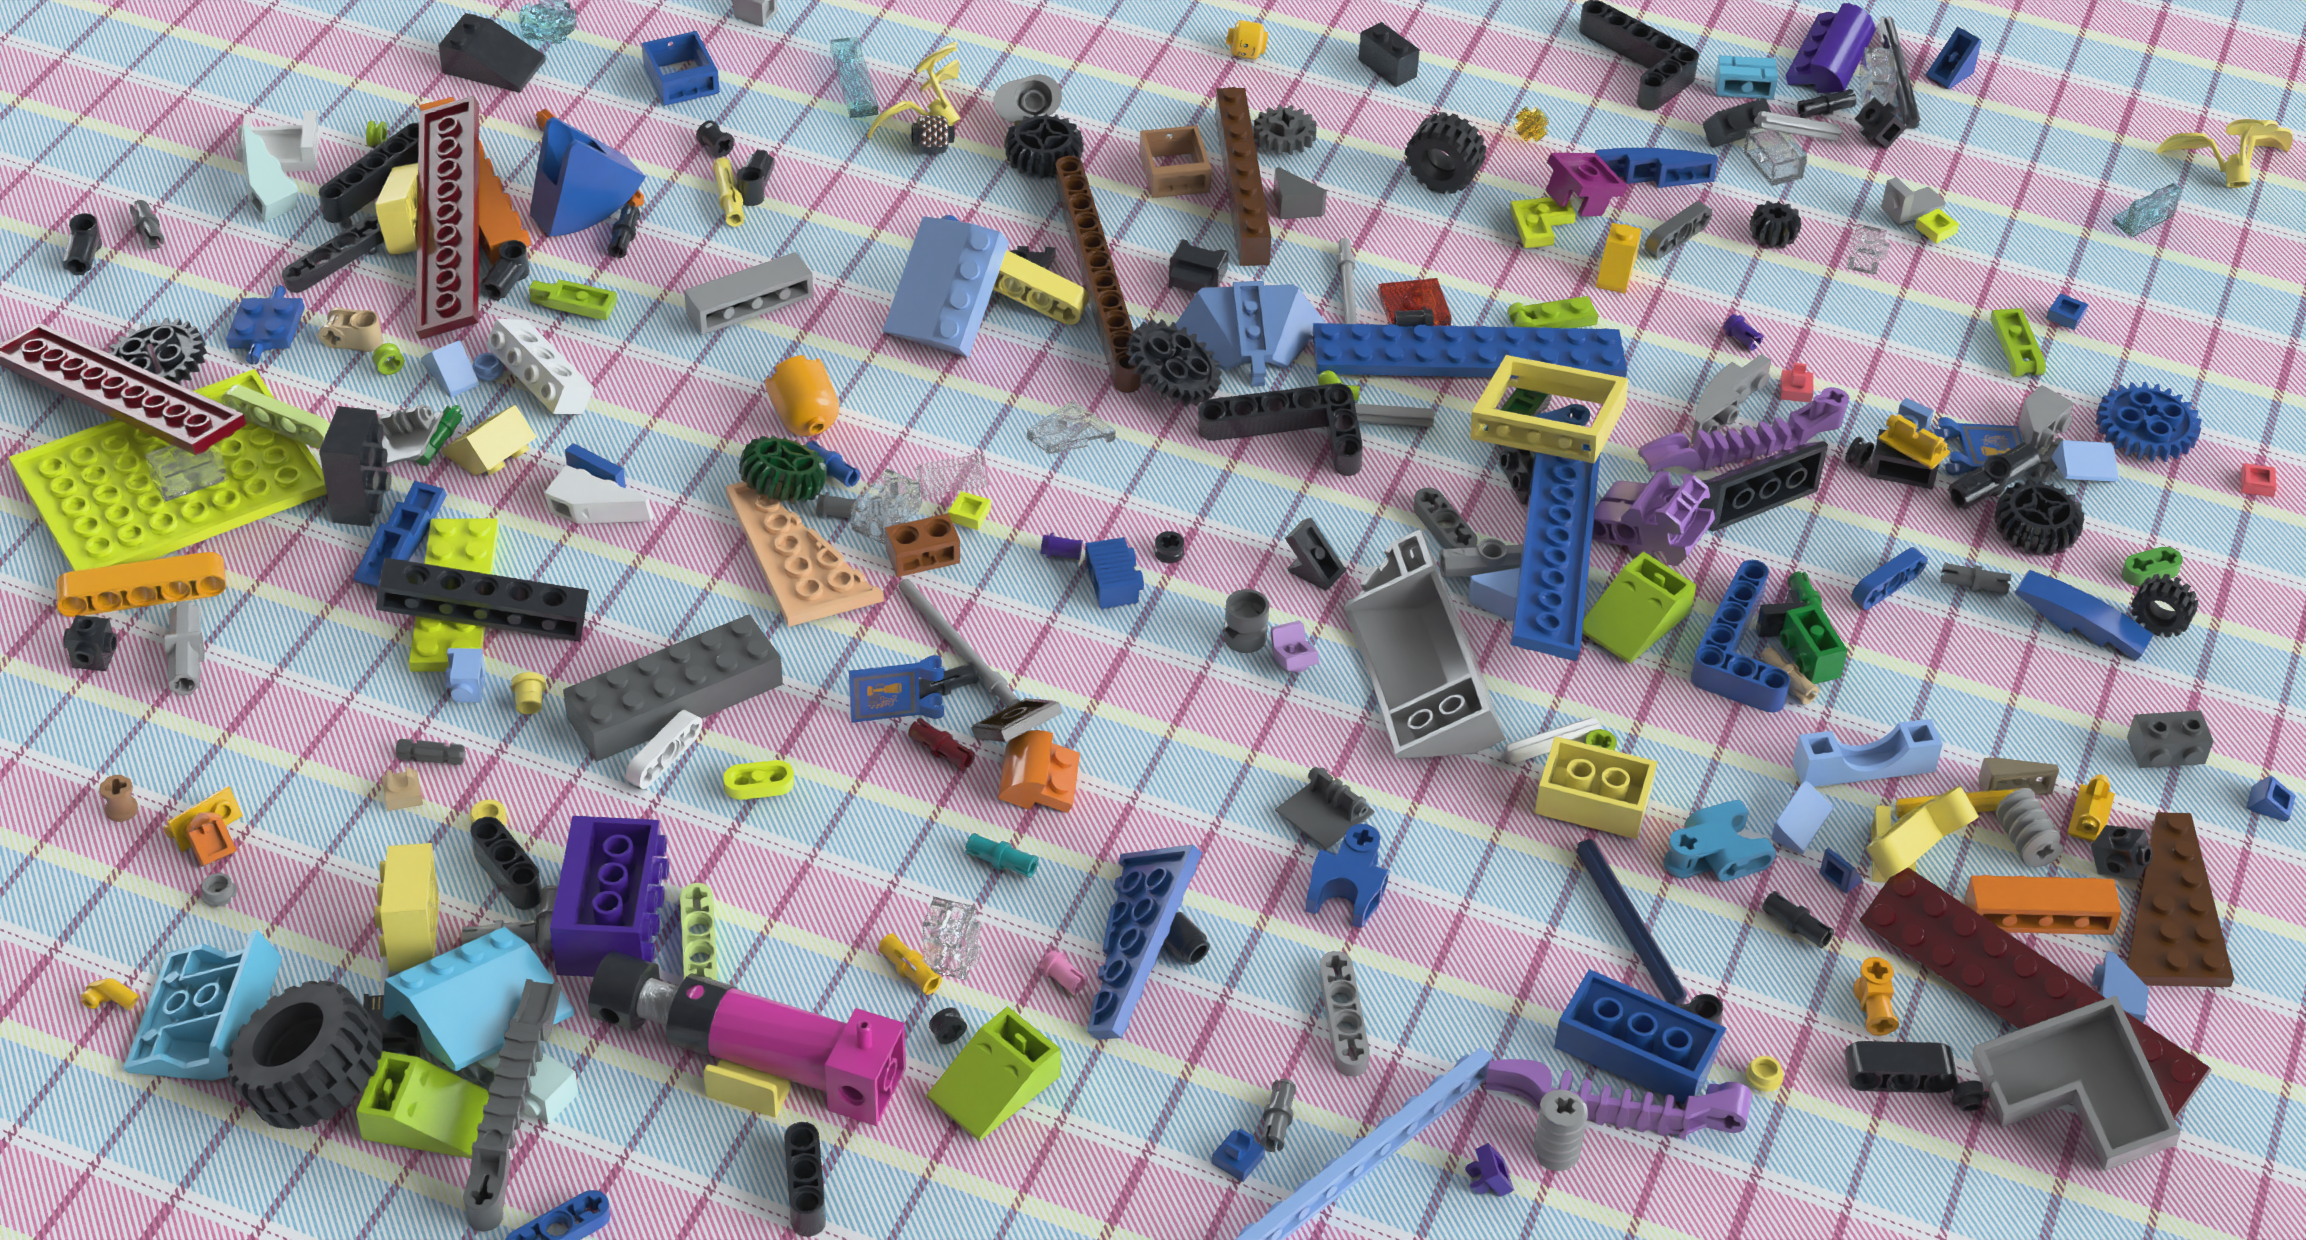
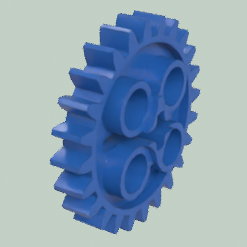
[2096,382,2202,462]

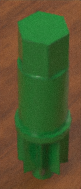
[415,405,464,466]

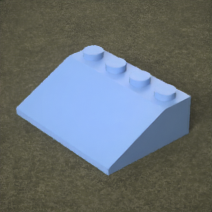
[883,216,1009,358]

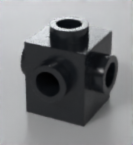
[1854,97,1907,149]
[63,615,117,671]
[2091,825,2153,879]

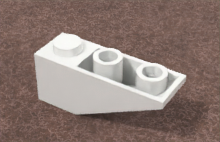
[544,465,654,524]

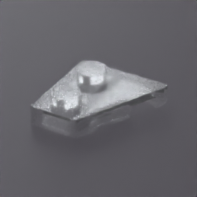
[1027,400,1116,454]

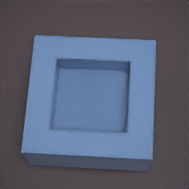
[1897,398,1934,433]

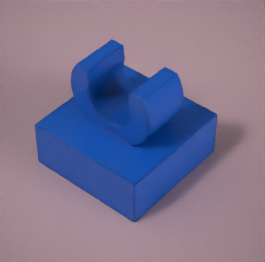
[1211,1128,1265,1182]

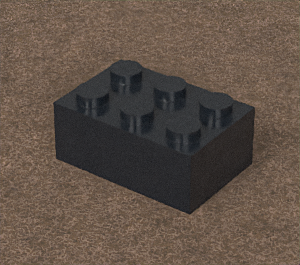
[319,406,392,527]

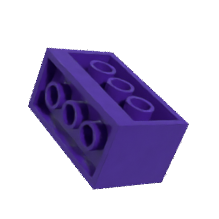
[550,816,670,977]

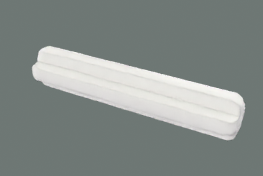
[1505,717,1601,764]

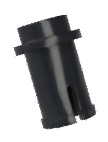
[1394,306,1434,327]

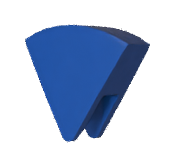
[530,117,646,237]

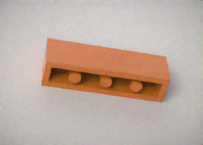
[1964,875,2122,935]

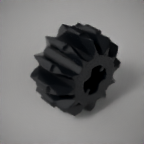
[1749,201,1802,248]

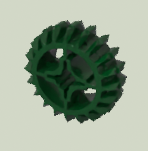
[739,435,827,504]

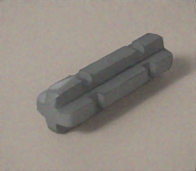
[2030,438,2063,484]
[396,738,466,765]

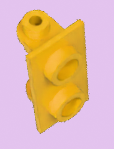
[1878,414,1950,470]
[2067,774,2115,842]
[163,786,243,852]

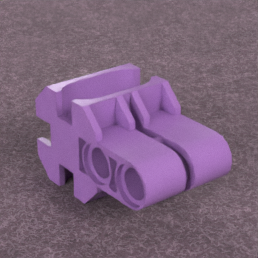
[1592,471,1715,566]

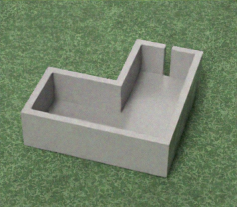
[1972,995,2181,1171]

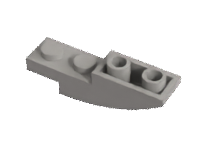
[1691,354,1771,445]

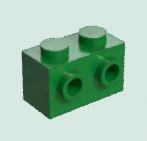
[1780,604,1848,684]

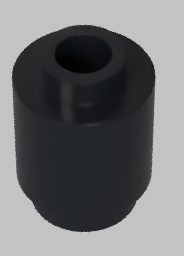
[1163,912,1210,965]

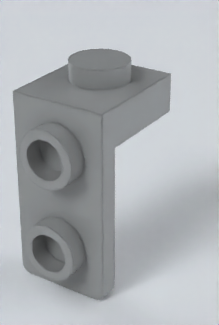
[1881,177,1946,224]

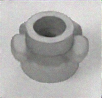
[201,873,237,906]

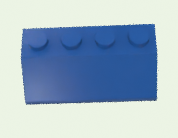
[1554,969,1727,1104]

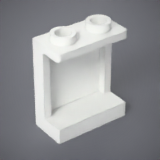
[236,110,320,173]

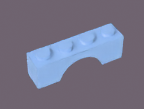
[1792,719,1943,787]

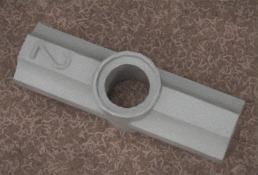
[1439,538,1523,577]
[165,601,205,696]

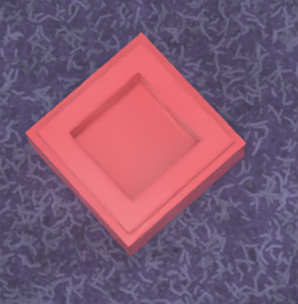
[2241,463,2277,497]

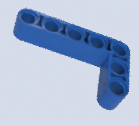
[1691,559,1790,713]

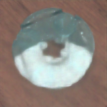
[519,0,577,44]

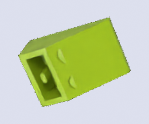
[1582,551,1696,664]
[926,1006,1061,1142]
[356,1051,489,1159]

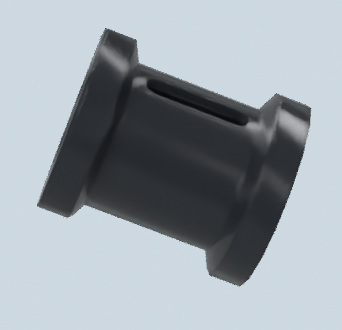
[696,120,735,158]

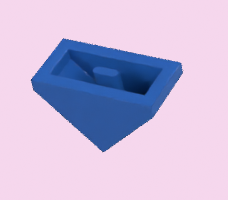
[1925,26,1982,89]

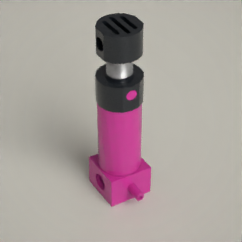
[588,950,906,1126]

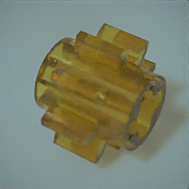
[1513,106,1550,142]

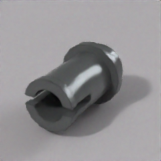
[816,492,859,520]

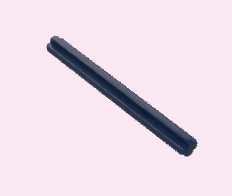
[1576,839,1687,1006]

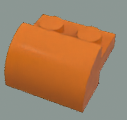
[998,730,1080,813]

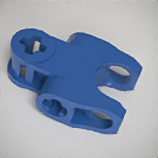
[1305,824,1390,928]

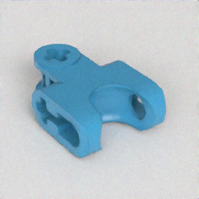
[1663,800,1776,881]

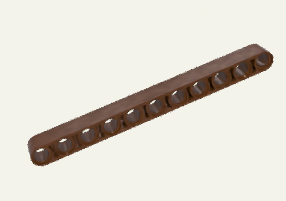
[1056,156,1142,393]

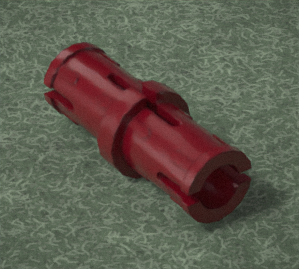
[908,718,975,771]

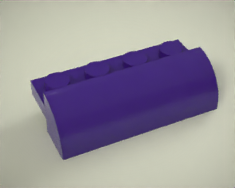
[1785,3,1876,93]

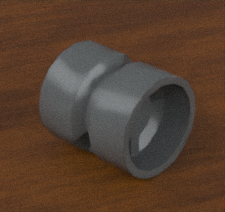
[1224,589,1269,653]

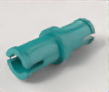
[965,833,1039,878]

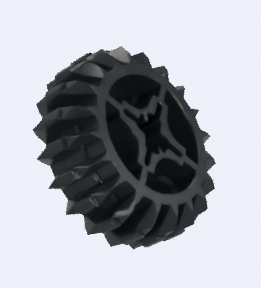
[1004,113,1084,179]
[1994,479,2085,556]

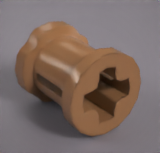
[99,775,138,822]

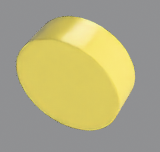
[470,799,507,826]

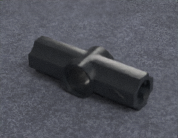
[1948,442,2041,510]

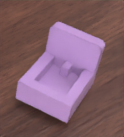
[1270,621,1319,672]

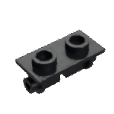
[1499,446,1533,504]

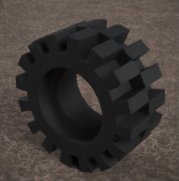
[2131,574,2199,637]

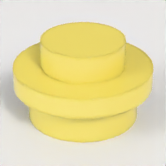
[1745,1056,1784,1092]

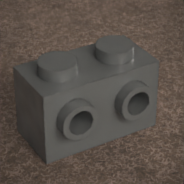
[2127,710,2214,768]

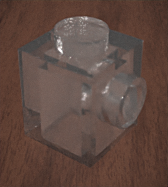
[1846,224,1890,275]

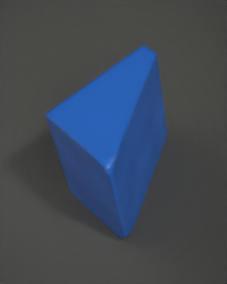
[2246,775,2296,822]
[1819,847,1862,894]

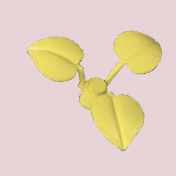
[867,41,961,140]
[2157,119,2293,188]

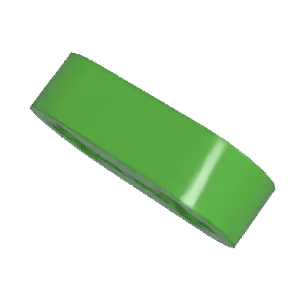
[2122,546,2183,586]

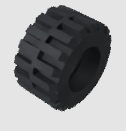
[1404,112,1486,194]

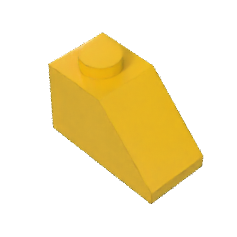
[1596,223,1642,294]

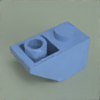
[2092,951,2149,1023]

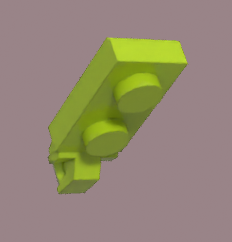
[529,279,618,321]

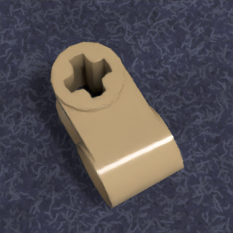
[318,307,384,352]

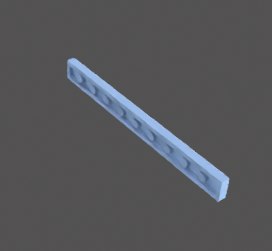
[1235,1046,1492,1240]

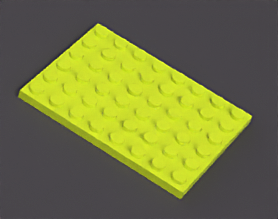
[9,369,327,571]

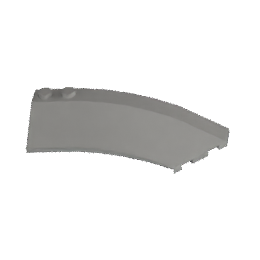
[1343,529,1506,759]

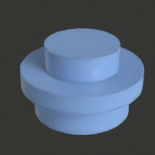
[472,353,504,381]

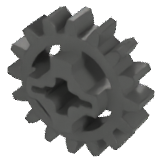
[1254,105,1317,155]

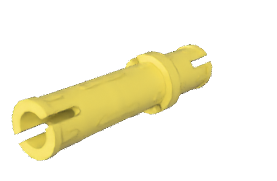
[712,158,745,227]

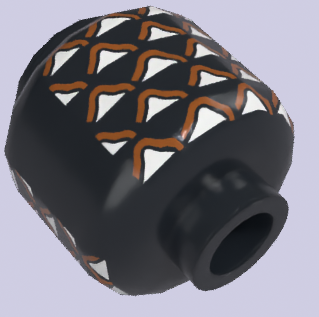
[911,115,955,154]

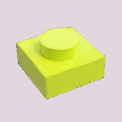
[1915,208,1959,244]
[948,491,991,530]

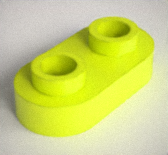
[723,760,794,800]

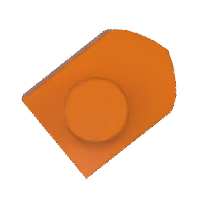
[185,812,237,867]

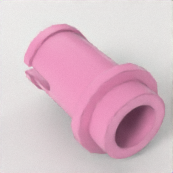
[1040,950,1088,995]

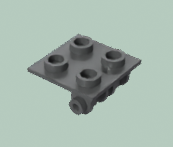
[1275,767,1375,850]

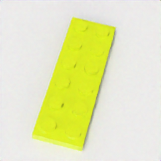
[409,518,499,672]

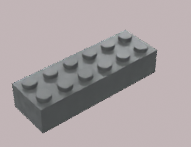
[563,614,783,762]

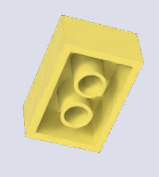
[1534,736,1658,840]
[375,843,440,972]

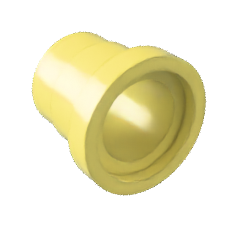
[511,672,546,715]

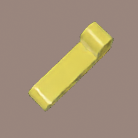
[376,163,418,255]
[993,250,1089,325]
[1866,786,1979,879]

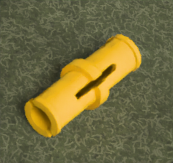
[878,933,942,995]

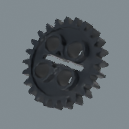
[109,318,207,386]
[1126,319,1222,407]

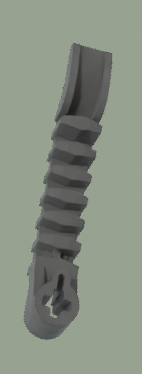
[463,979,561,1232]

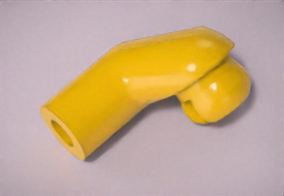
[81,978,140,1011]

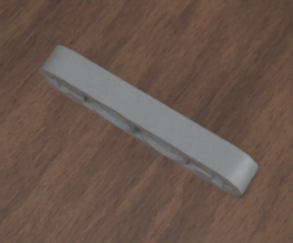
[1319,951,1370,1077]

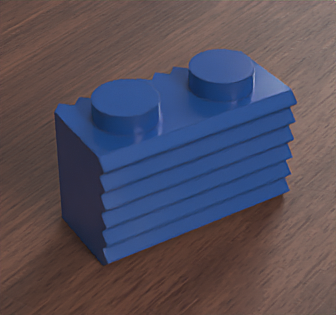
[1085,537,1144,609]

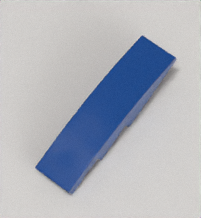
[1595,148,1718,188]
[353,480,447,589]
[2014,570,2154,661]

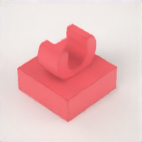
[1780,363,1813,402]

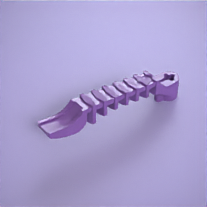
[1638,387,1850,472]
[1485,1059,1752,1140]

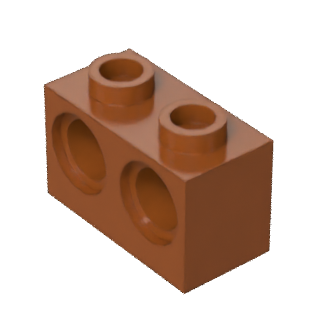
[885,513,960,577]

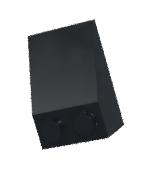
[438,13,546,93]

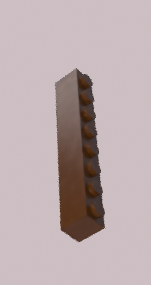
[1215,87,1271,266]

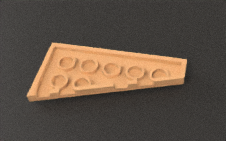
[726,482,884,627]

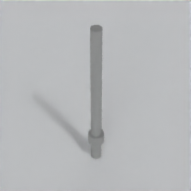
[1337,238,1357,324]
[898,579,1020,707]

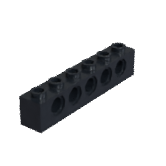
[376,558,589,642]

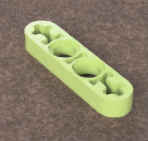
[221,385,330,449]
[680,883,718,981]

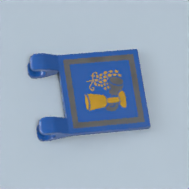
[1934,417,2032,476]
[848,655,944,723]

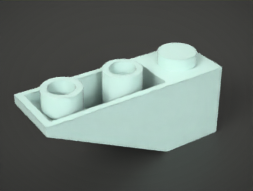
[242,125,299,222]
[461,1051,579,1124]

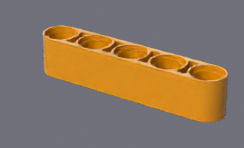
[56,552,226,617]

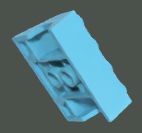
[383,927,575,1071]
[123,929,283,1081]

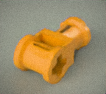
[1853,957,1899,1036]

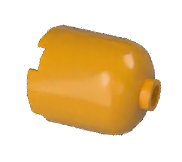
[765,355,839,437]

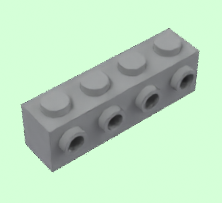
[684,252,814,335]

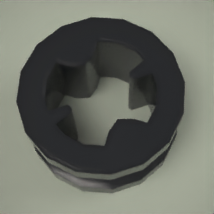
[1845,436,1874,469]
[1155,531,1184,563]
[929,1007,967,1044]

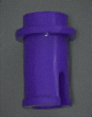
[1723,314,1764,351]
[1040,532,1083,561]

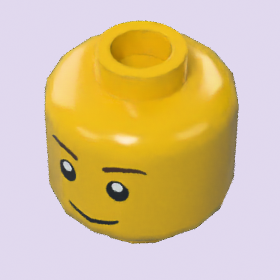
[1226,20,1268,60]

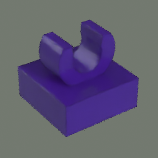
[1465,1143,1514,1197]

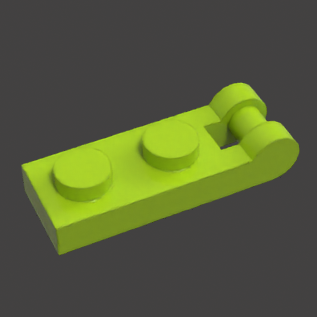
[1507,296,1599,328]
[1990,308,2046,377]

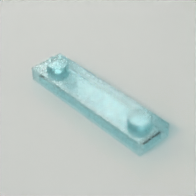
[830,36,878,118]

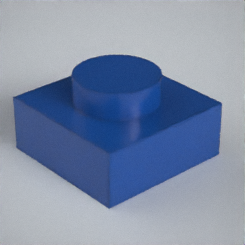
[2046,293,2088,330]

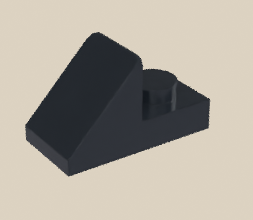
[1285,517,1347,590]

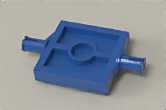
[226,285,305,364]

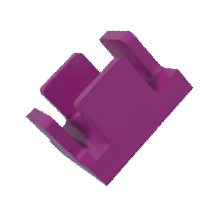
[1546,153,1628,216]

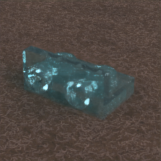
[2112,183,2182,238]

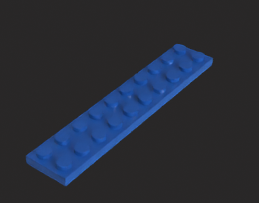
[1312,323,1627,378]
[1510,444,1601,662]

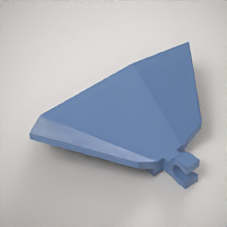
[1176,281,1325,387]

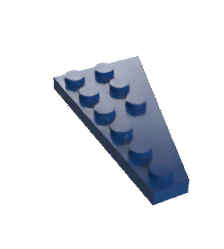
[1087,844,1202,1040]

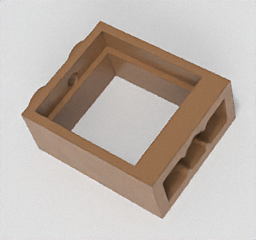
[1139,125,1211,198]

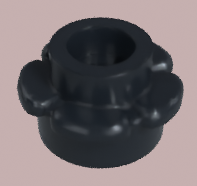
[1951,1080,1989,1112]

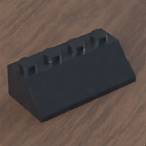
[1698,441,1828,532]

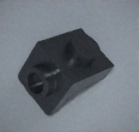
[1756,589,1805,637]

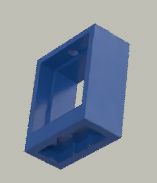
[641,31,720,106]

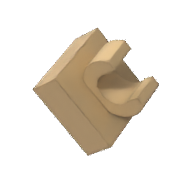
[382,767,423,811]

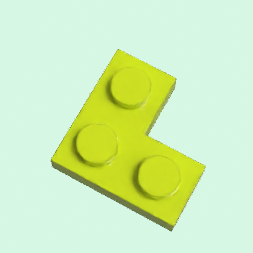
[1510,197,1576,248]

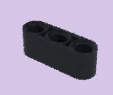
[470,817,542,910]
[1845,1041,1958,1093]
[784,1122,826,1237]

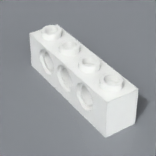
[486,319,594,414]

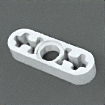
[626,710,702,789]

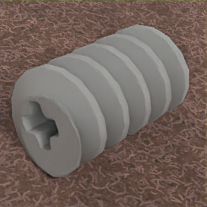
[1996,788,2064,868]
[1533,1089,1588,1171]

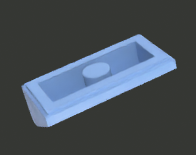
[2051,440,2118,482]
[1771,780,1833,855]

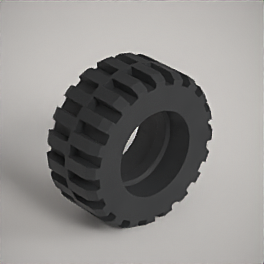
[228,980,382,1129]

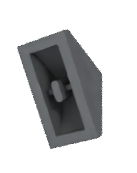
[1273,167,1327,219]

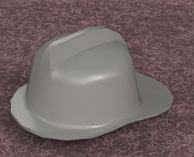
[994,74,1062,123]

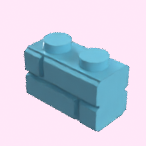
[1715,55,1778,100]

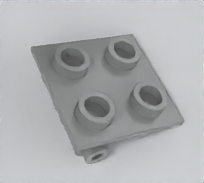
[378,404,444,467]

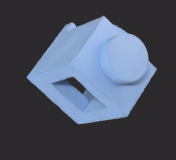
[445,648,486,702]

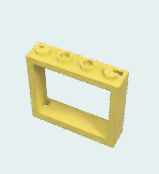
[1470,355,1628,464]

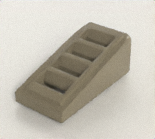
[1978,758,2059,795]

